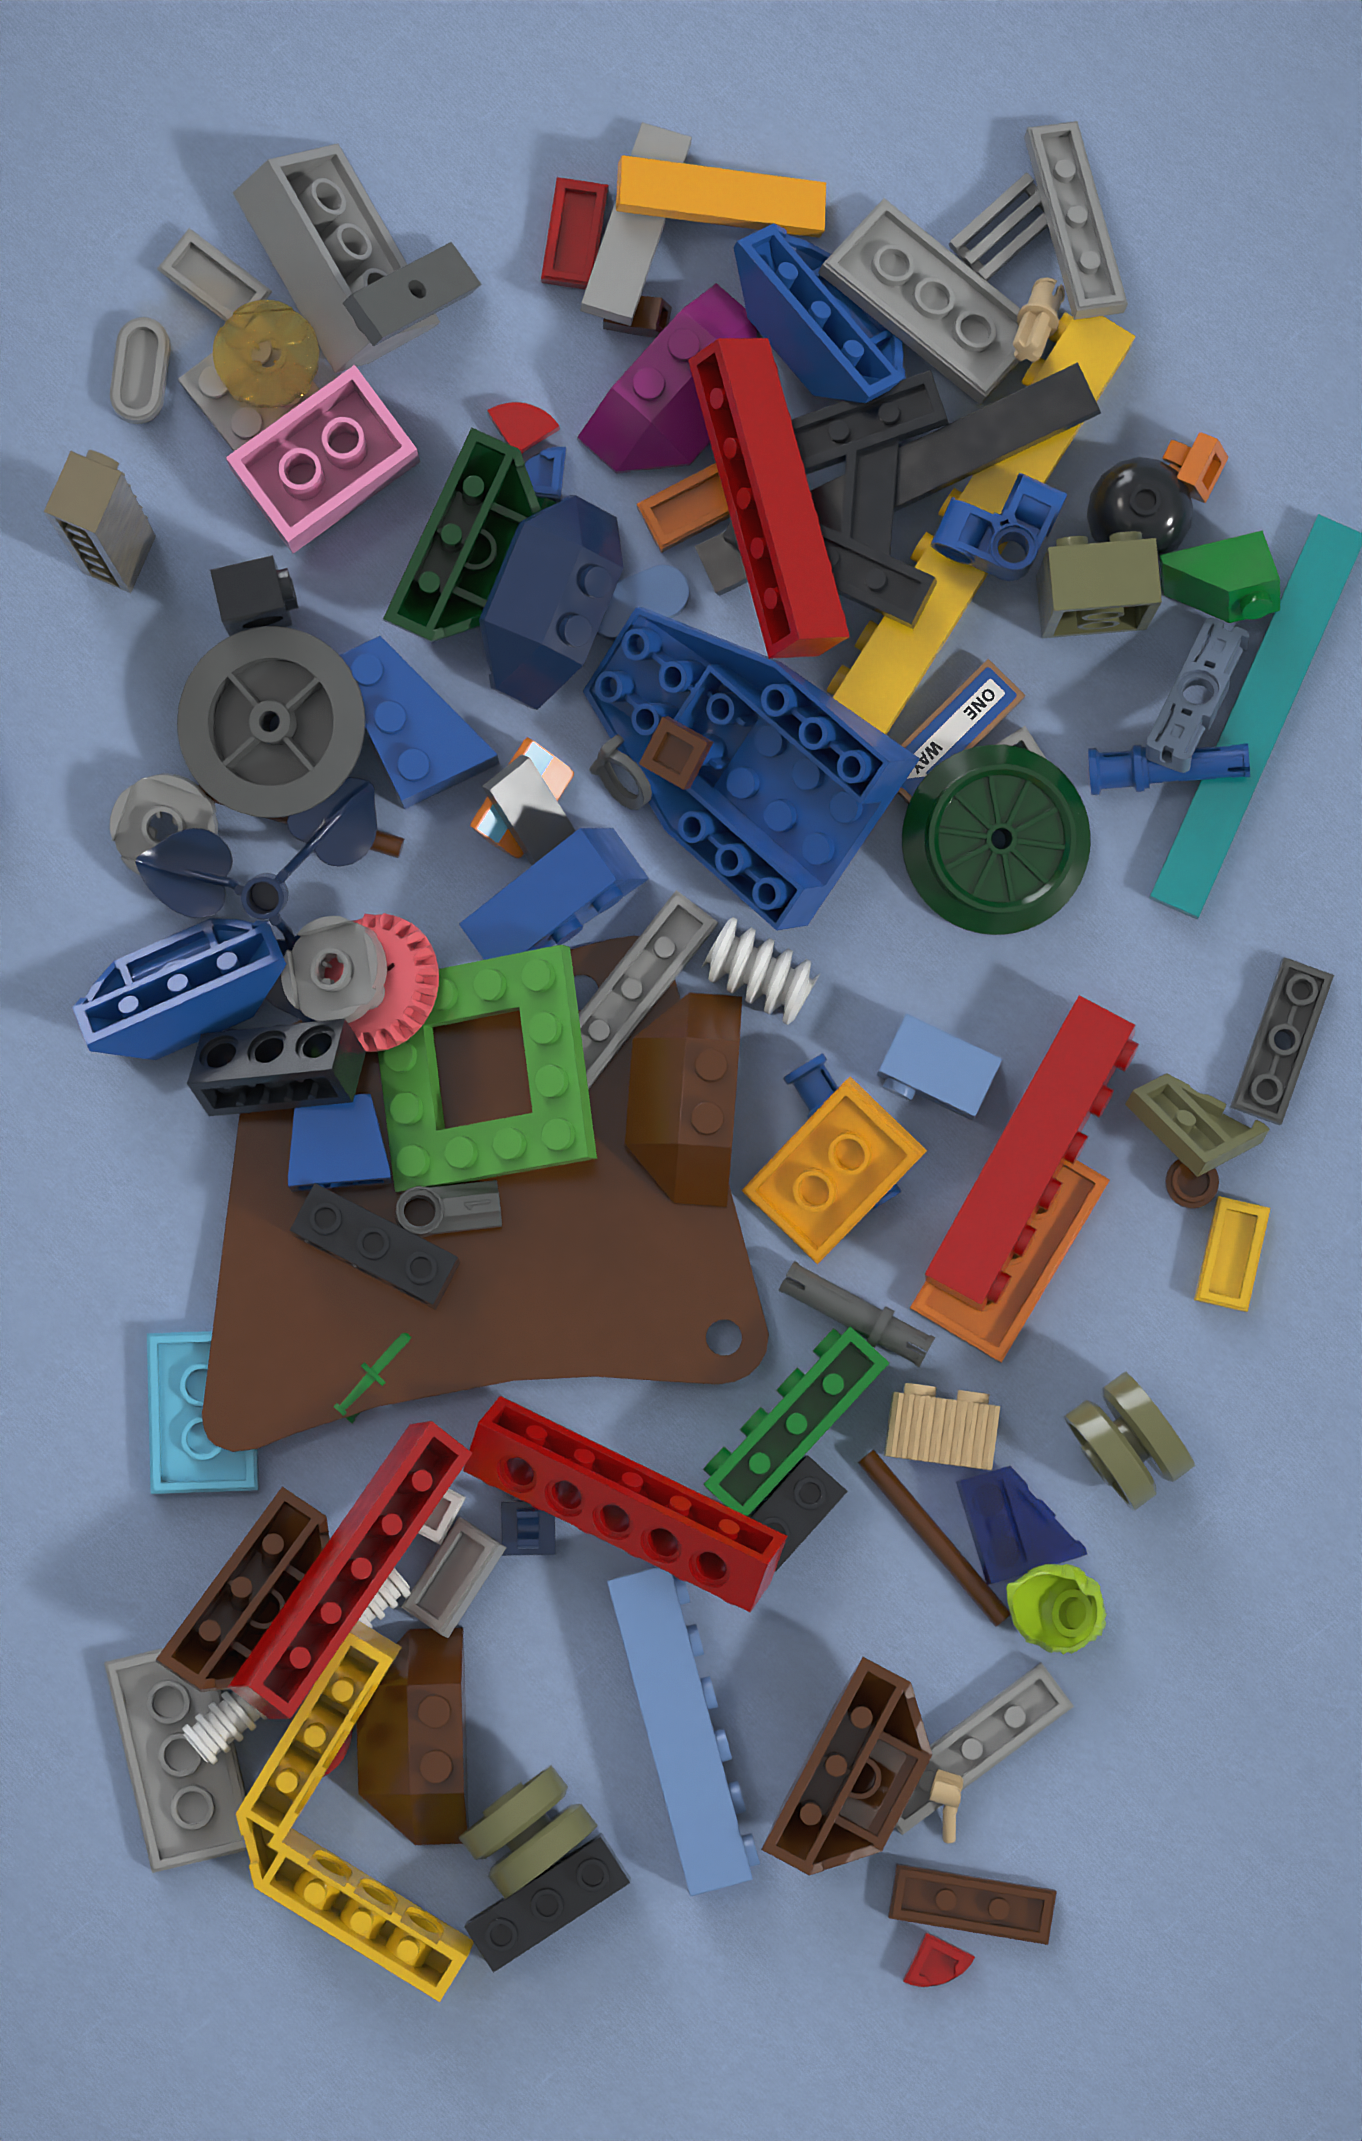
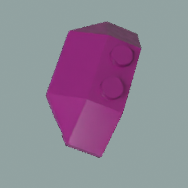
[577,283,757,474]

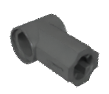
[395,1180,502,1238]

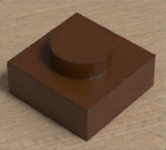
[639,716,713,790]

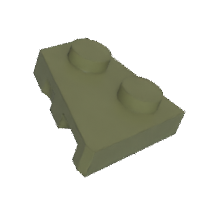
[1125,1073,1270,1177]

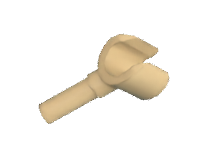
[929,1769,964,1843]

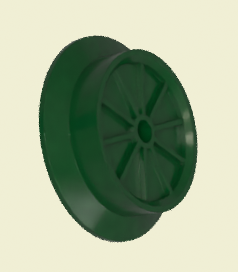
[902,745,1091,935]

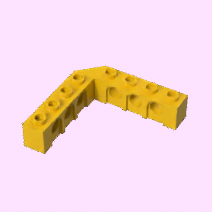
[236,1620,474,2002]

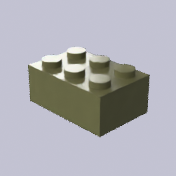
[1036,531,1162,639]

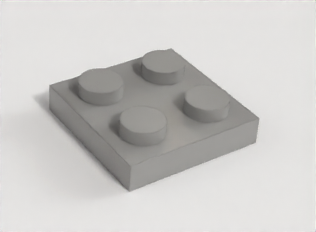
[178,316,320,452]

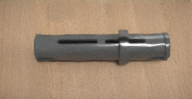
[778,1261,935,1367]

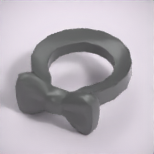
[589,734,652,810]

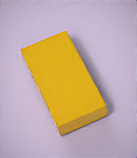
[1194,1196,1271,1312]

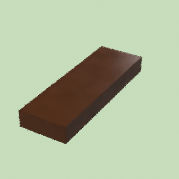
[888,1863,1057,1945]

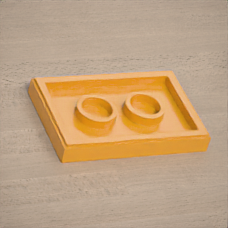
[741,1076,927,1265]

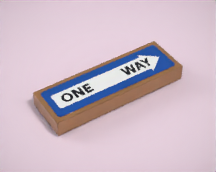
[897,659,1026,804]

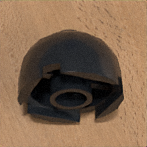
[1087,457,1193,561]

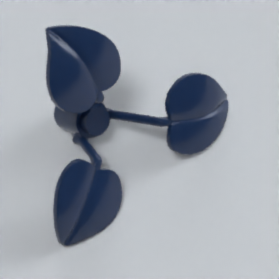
[135,777,377,1023]

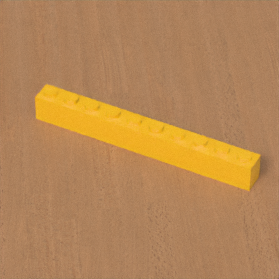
[826,312,1136,735]

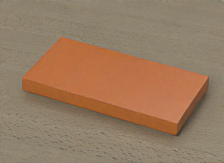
[909,1160,1110,1363]

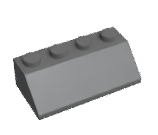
[233,144,440,373]

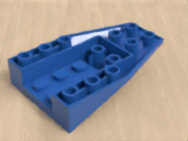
[583,607,920,931]

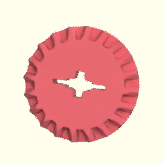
[324,913,439,1052]

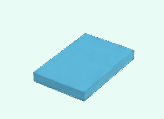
[147,1331,259,1494]

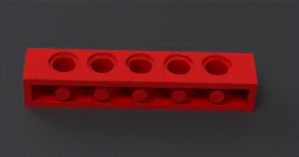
[463,1396,788,1613]

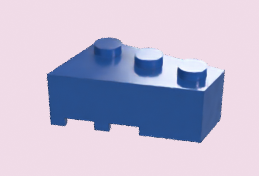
[340,636,500,809]

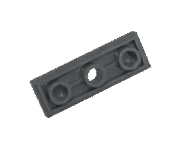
[343,242,482,347]
[1230,957,1334,1126]

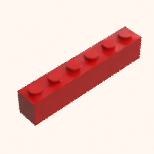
[688,338,850,659]
[924,995,1140,1312]
[228,1421,473,1719]

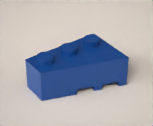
[459,828,649,960]

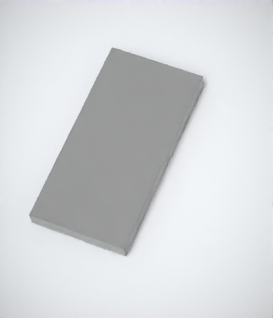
[818,198,1020,405]
[104,1648,247,1873]

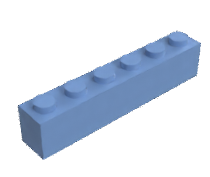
[607,1567,760,1897]

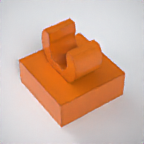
[1162,432,1229,503]

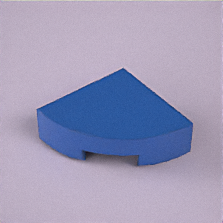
[525,447,566,502]

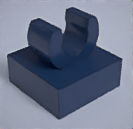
[501,1501,556,1556]

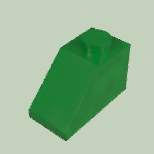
[1160,530,1280,623]

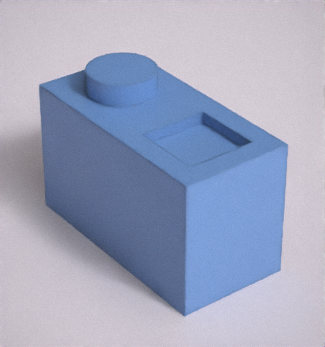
[877,1013,1002,1120]

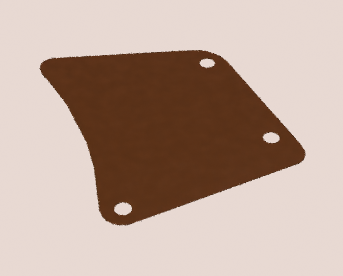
[202,935,769,1452]

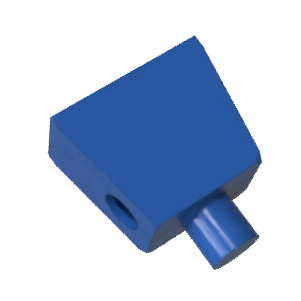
[288,1094,393,1192]

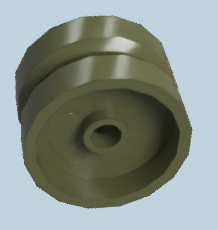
[1064,1372,1195,1511]
[458,1765,598,1899]

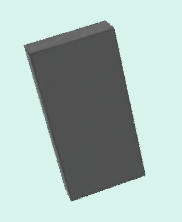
[482,754,576,865]

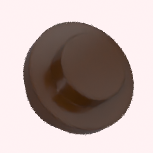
[1165,1159,1219,1209]

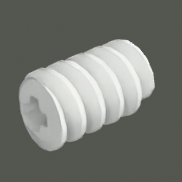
[701,917,820,1025]

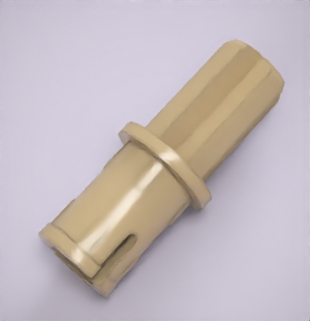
[1013,277,1065,362]

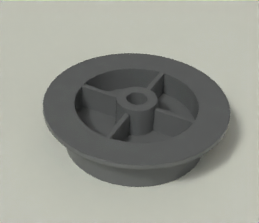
[177,626,366,818]

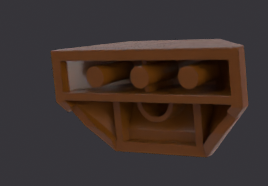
[625,992,742,1208]
[156,1486,330,1692]
[357,1627,469,1845]
[761,1656,932,1876]

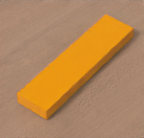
[616,155,826,238]

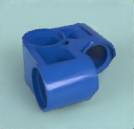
[931,473,1068,581]

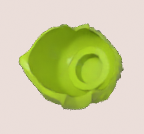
[1006,1564,1107,1655]

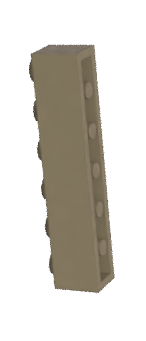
[44,450,156,593]

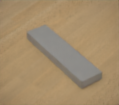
[1024,121,1128,320]
[580,122,692,326]
[579,890,718,1090]
[895,1662,1074,1835]

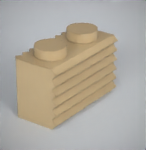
[884,1383,1000,1470]

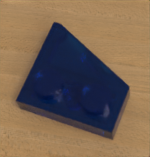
[956,1466,1088,1585]

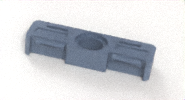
[1145,617,1249,773]

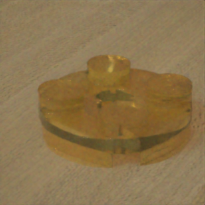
[213,300,320,408]

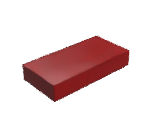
[541,177,609,290]

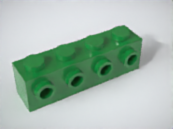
[703,1326,889,1516]

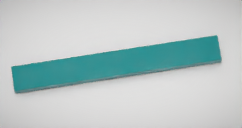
[1149,514,1362,919]

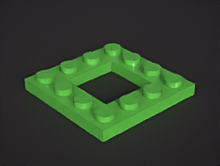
[378,945,597,1193]

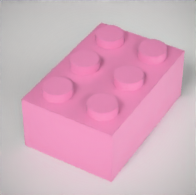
[226,365,420,554]

